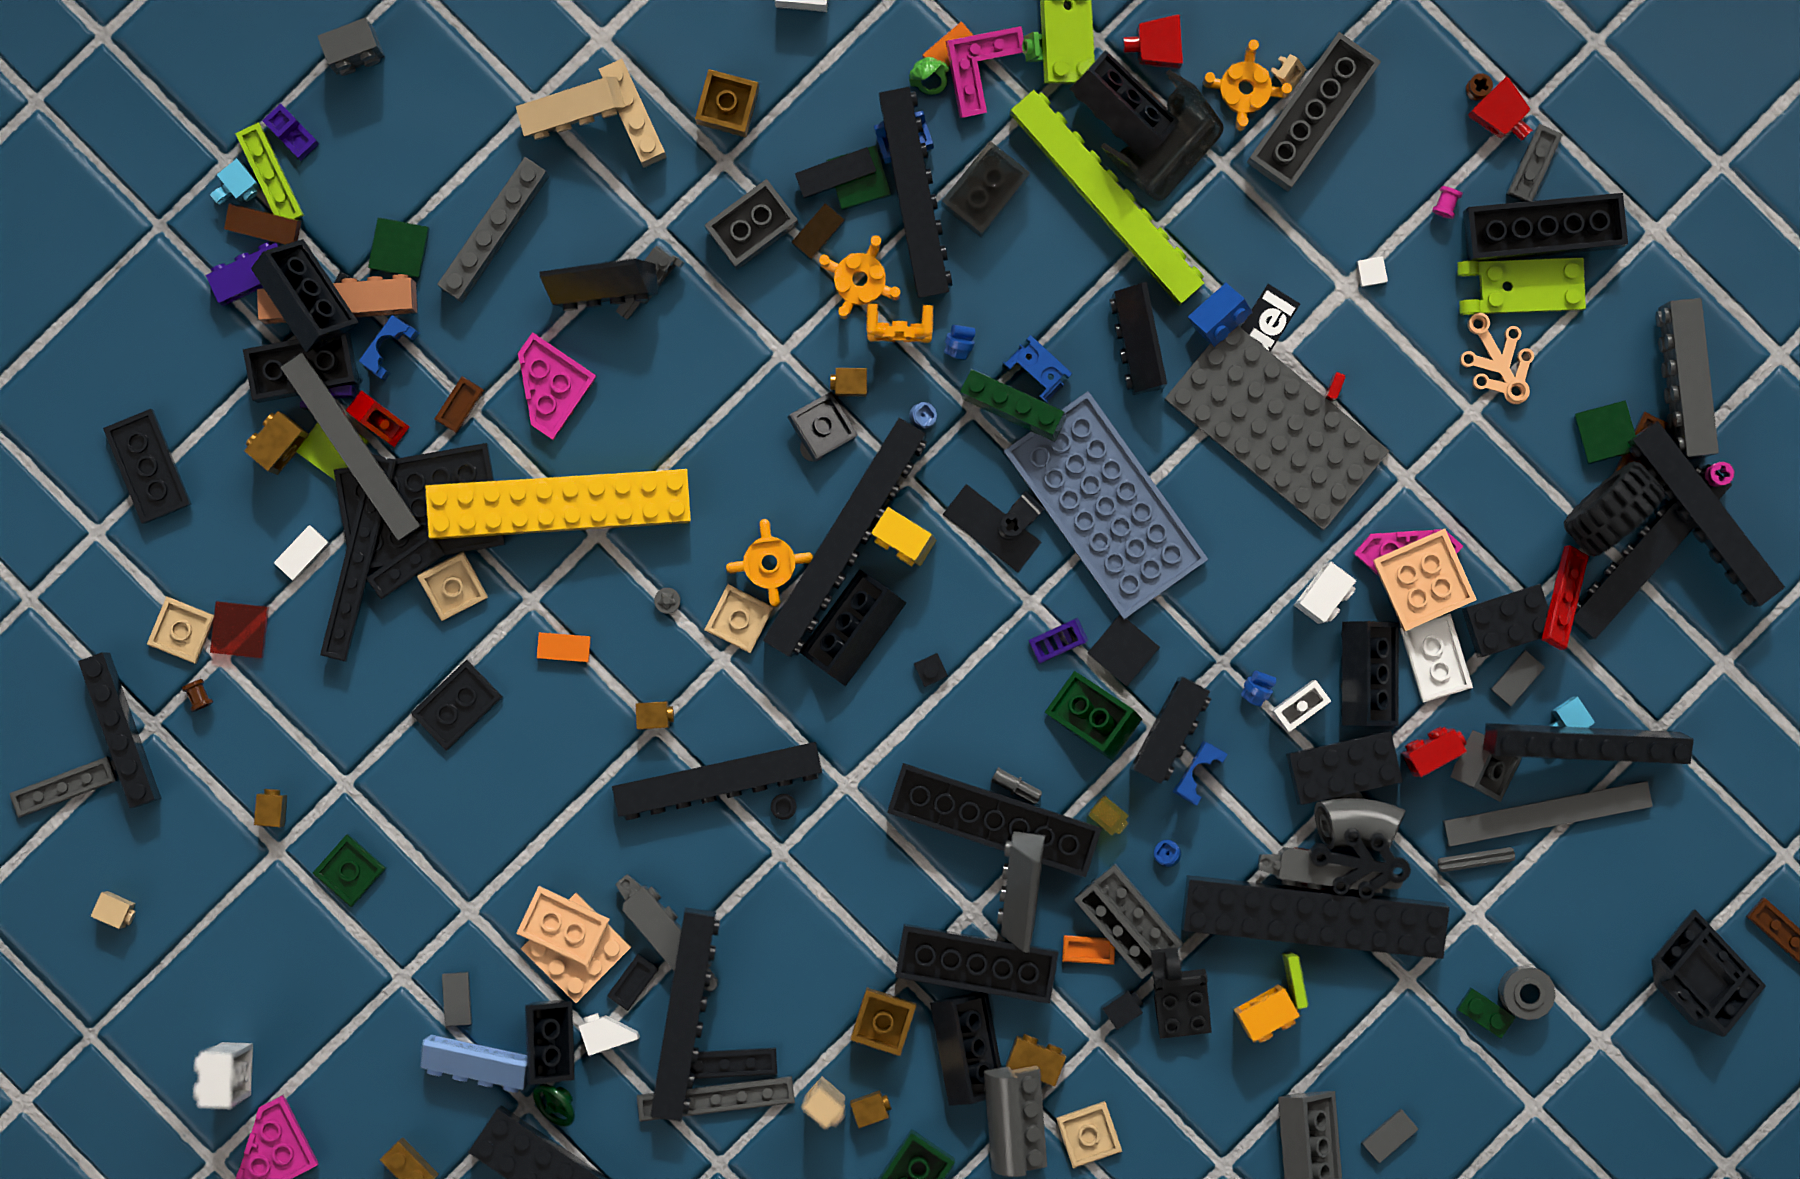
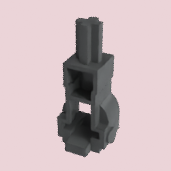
[616,246,685,320]

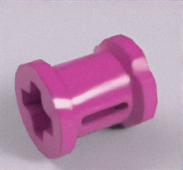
[1432,186,1463,219]
[1705,462,1734,487]

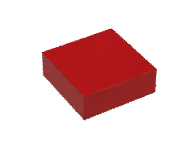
[1325,372,1346,401]

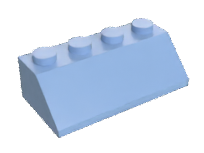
[421,1035,527,1093]

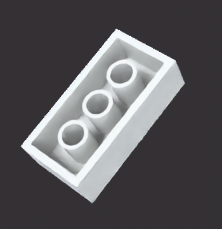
[194,1042,253,1108]

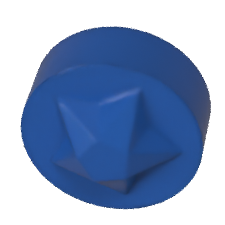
[1154,840,1181,867]

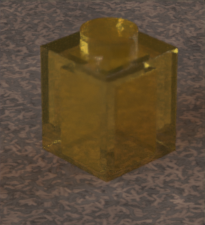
[1087,795,1129,835]

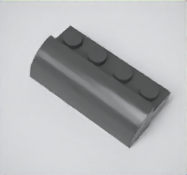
[1074,863,1183,979]
[984,1066,1047,1177]

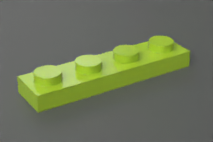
[235,122,304,220]

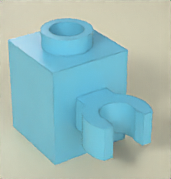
[210,159,261,205]
[1549,697,1595,728]

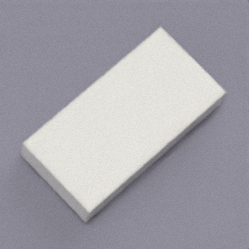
[274,525,329,581]

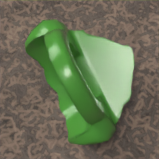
[909,57,950,95]

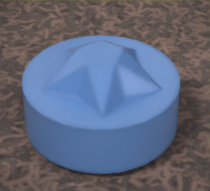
[910,402,937,429]

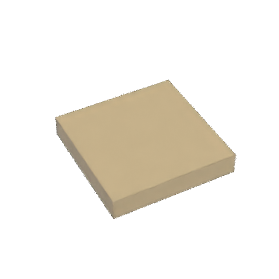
[417,551,488,621]
[704,584,774,653]
[147,596,216,664]
[1056,1101,1122,1168]

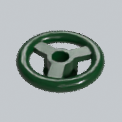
[533,1084,575,1127]

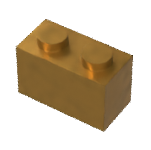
[1006,1034,1066,1086]
[380,1137,439,1179]

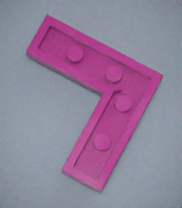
[946,26,1024,118]

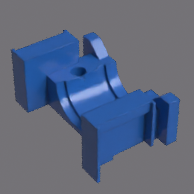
[359,315,419,381]
[1002,335,1072,403]
[1172,741,1228,806]

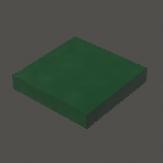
[827,145,891,210]
[368,217,430,278]
[1575,400,1636,464]
[312,834,386,907]

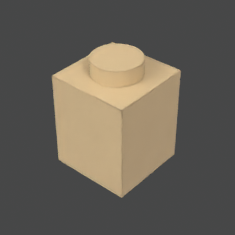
[91,891,136,929]

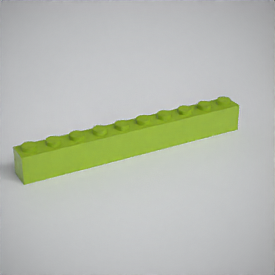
[1010,90,1204,306]

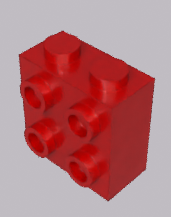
[1400,727,1467,777]

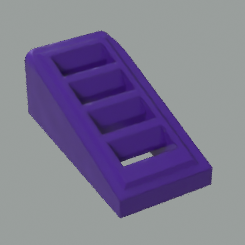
[1028,618,1088,664]

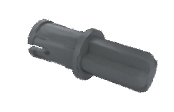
[991,767,1042,804]

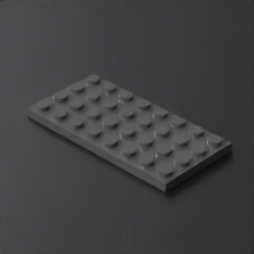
[1164,326,1389,531]

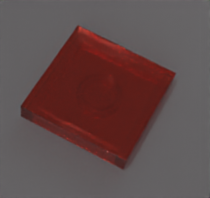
[210,601,269,658]

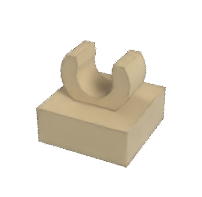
[1271,54,1306,90]

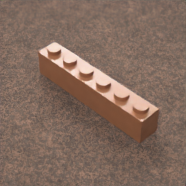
[257,274,417,324]

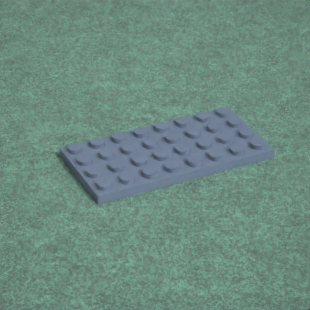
[1004,391,1208,619]

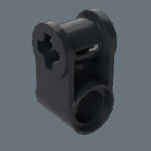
[998,491,1045,540]

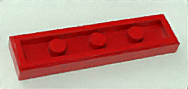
[1542,545,1589,650]

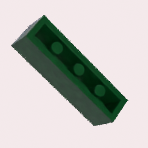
[960,369,1066,442]

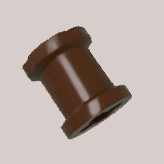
[1466,73,1493,101]
[181,679,213,712]

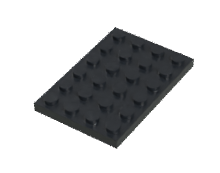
[334,443,505,569]

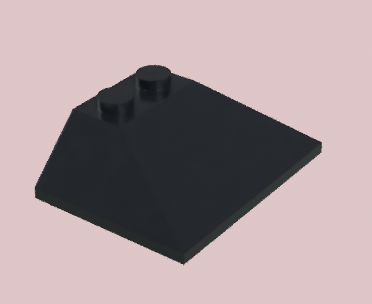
[1651,909,1766,1037]

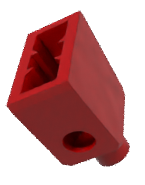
[1123,15,1183,68]
[1468,76,1532,141]

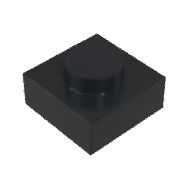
[914,653,948,687]

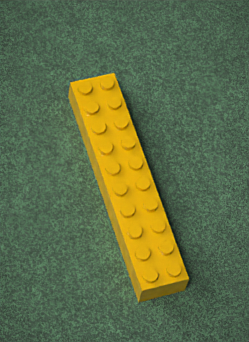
[426,469,691,539]

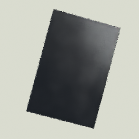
[411,660,503,751]

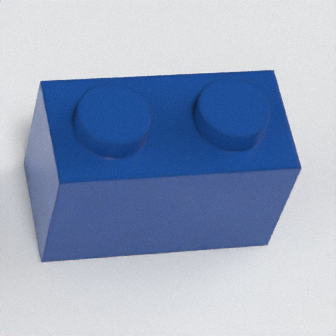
[1188,283,1253,347]

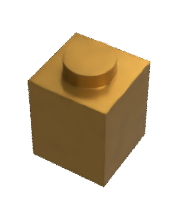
[830,368,867,397]
[635,701,674,729]
[254,789,287,827]
[850,1090,892,1128]

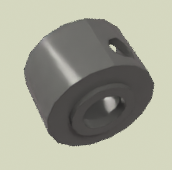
[1498,965,1556,1020]

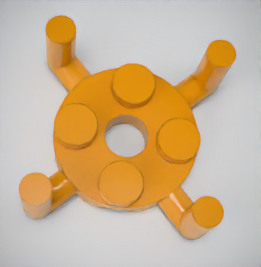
[1202,40,1292,131]
[819,235,900,319]
[867,304,933,343]
[726,519,813,607]

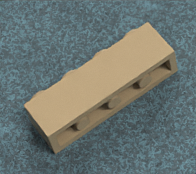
[599,59,667,168]
[516,77,625,140]
[802,1076,846,1129]

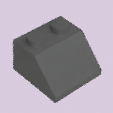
[1450,730,1522,802]

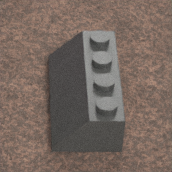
[997,832,1045,952]
[1278,1091,1342,1179]

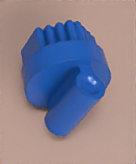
[944,325,975,360]
[1241,670,1276,707]

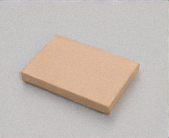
[516,886,610,967]

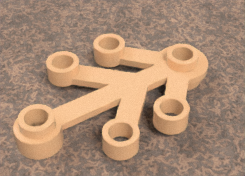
[1460,313,1534,404]

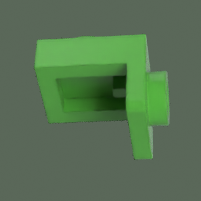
[1022,32,1043,62]

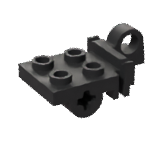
[1151,947,1212,1039]

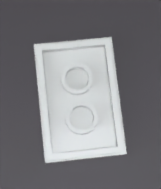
[1400,613,1473,703]

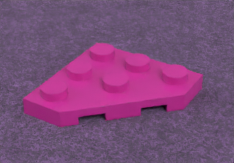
[518,332,597,440]
[1353,529,1463,576]
[236,1095,319,1179]

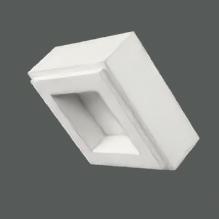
[1356,256,1388,287]

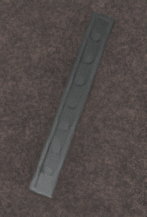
[281,353,421,540]
[1443,781,1653,847]

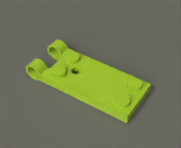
[1040,0,1095,84]
[1457,258,1586,315]

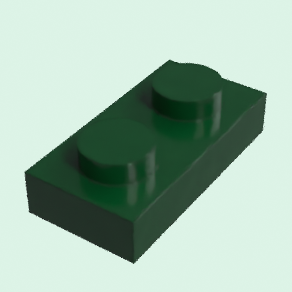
[1456,987,1515,1039]

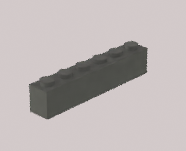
[437,157,549,303]

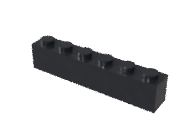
[78,652,162,808]

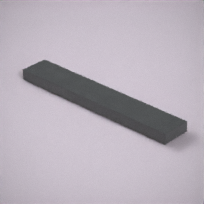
[637,1076,795,1122]

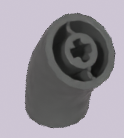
[1314,798,1406,852]

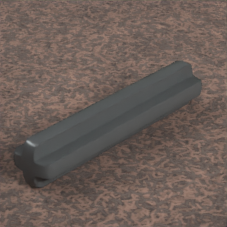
[1438,847,1515,872]

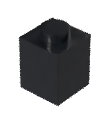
[1101,989,1144,1030]

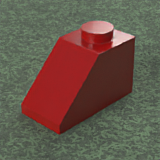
[346,390,410,447]

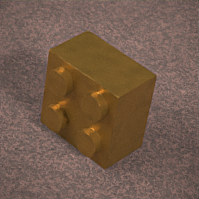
[695,69,760,137]
[244,411,309,475]
[850,988,916,1056]

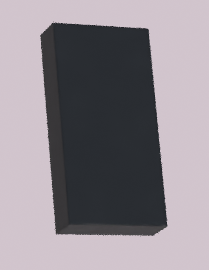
[607,953,659,1011]

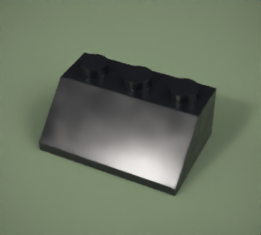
[525,1000,575,1085]

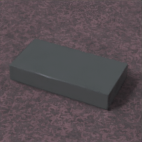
[1490,650,1545,706]
[442,972,472,1026]
[1361,1108,1419,1163]

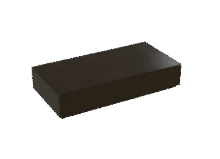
[792,203,845,260]

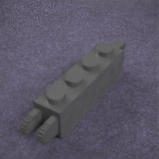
[1258,847,1403,897]
[615,874,718,991]

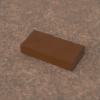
[435,376,485,433]

